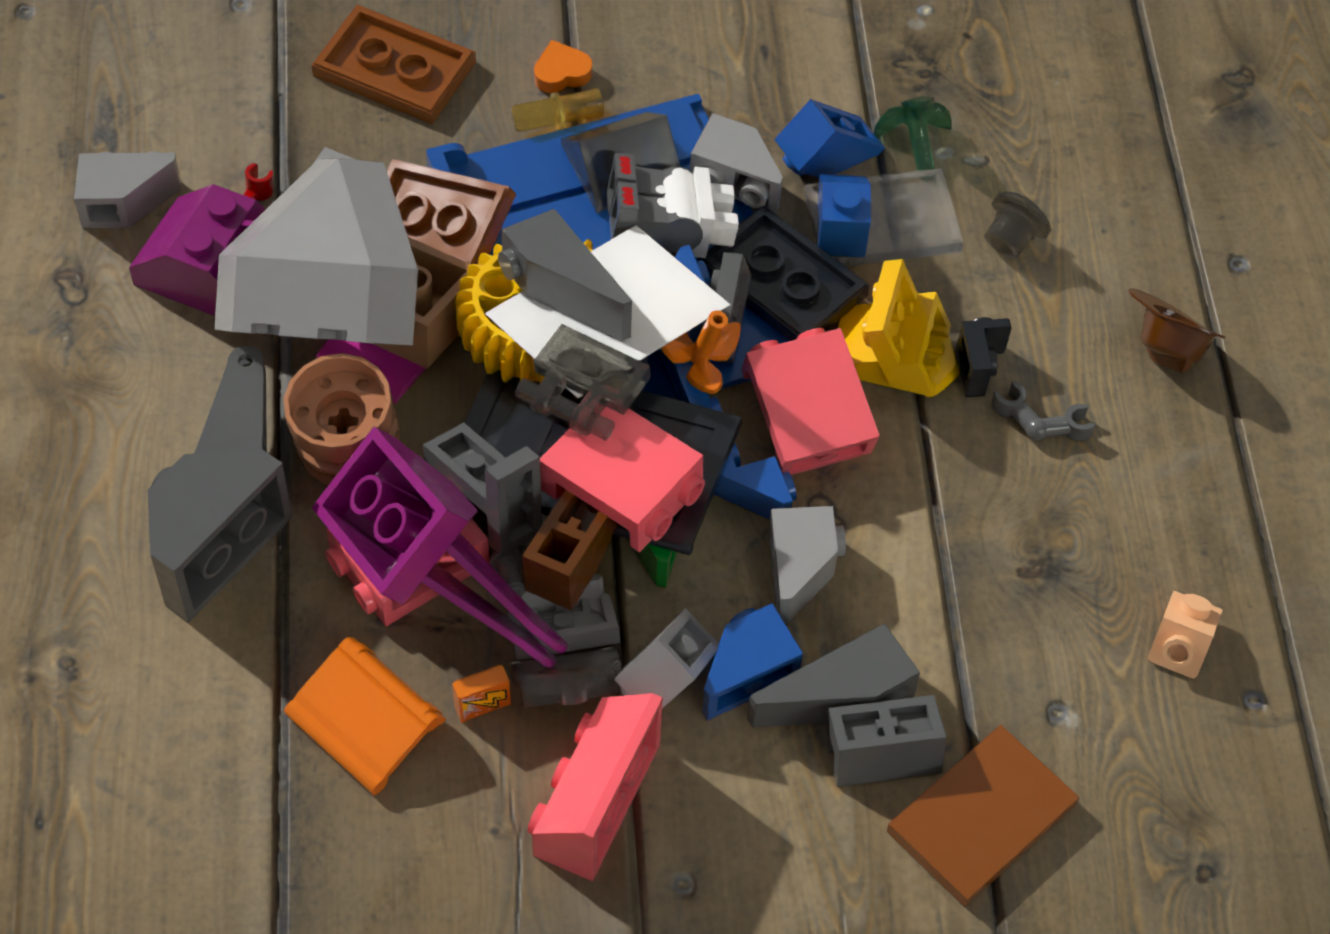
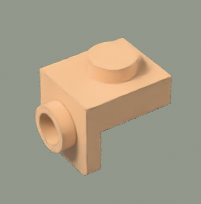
[1148,590,1223,678]

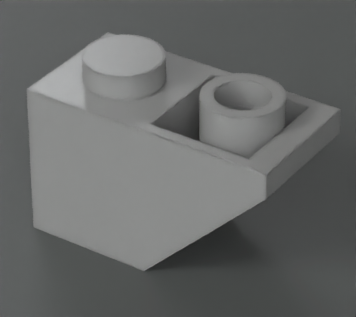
[690,113,783,214]
[74,151,181,228]

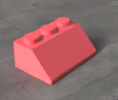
[527,693,663,882]

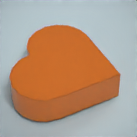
[534,40,592,93]

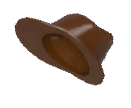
[1128,288,1226,373]

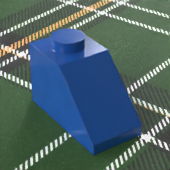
[774,99,885,178]
[818,174,871,258]
[702,603,803,721]

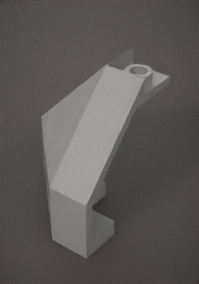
[214,158,418,346]

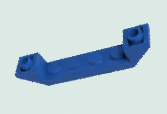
[658,245,797,520]

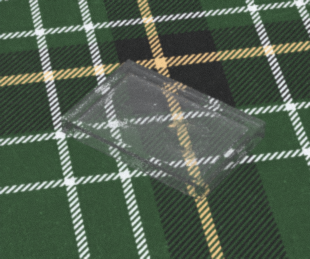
[804,168,963,267]

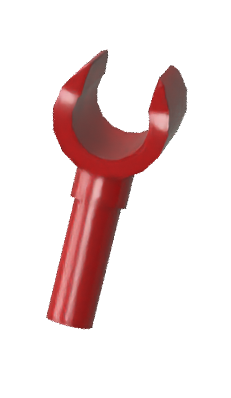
[243,163,274,201]

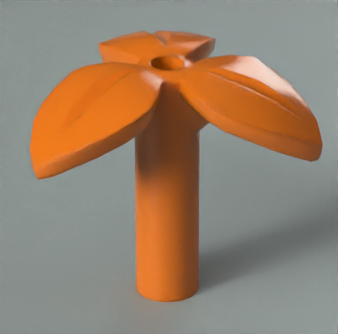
[661,311,741,394]

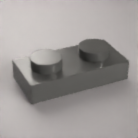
[702,252,752,364]

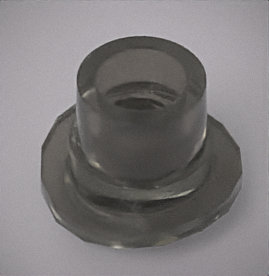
[984,191,1052,258]

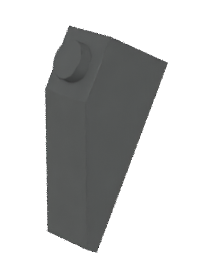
[498,209,632,341]
[747,623,920,728]

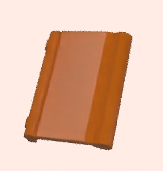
[284,637,446,795]

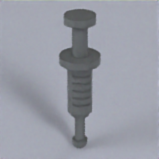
[488,545,525,598]

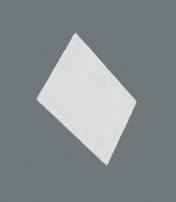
[485,225,730,398]

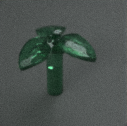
[874,96,952,176]

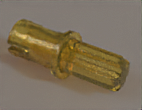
[510,88,604,132]

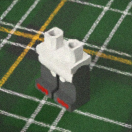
[607,152,739,258]

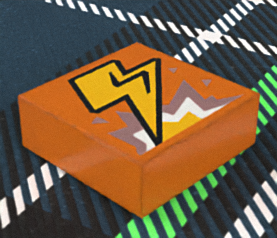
[452,665,511,723]

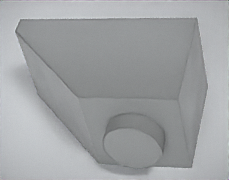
[768,506,846,624]
[614,608,719,708]

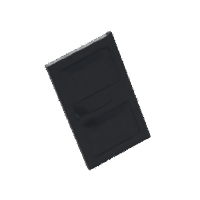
[465,370,742,556]

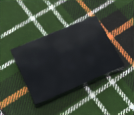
[697,206,870,341]

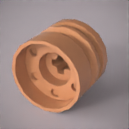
[283,353,401,485]

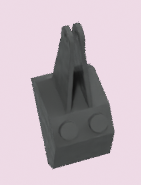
[148,346,293,623]

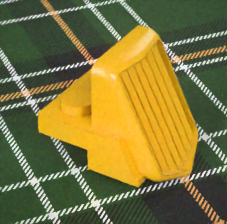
[838,259,960,397]

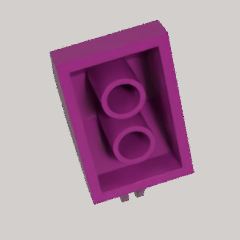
[129,184,266,334]
[311,426,569,668]

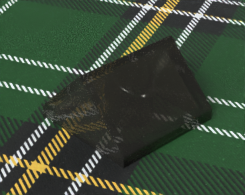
[561,112,680,213]

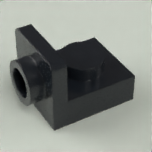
[955,317,1012,397]

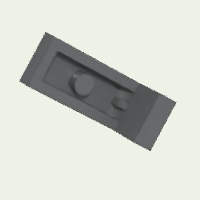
[423,423,542,556]

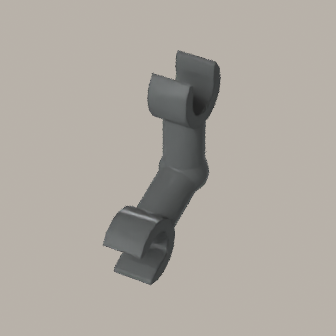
[992,381,1096,441]

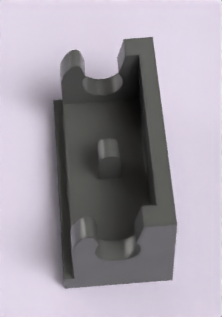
[828,695,946,787]

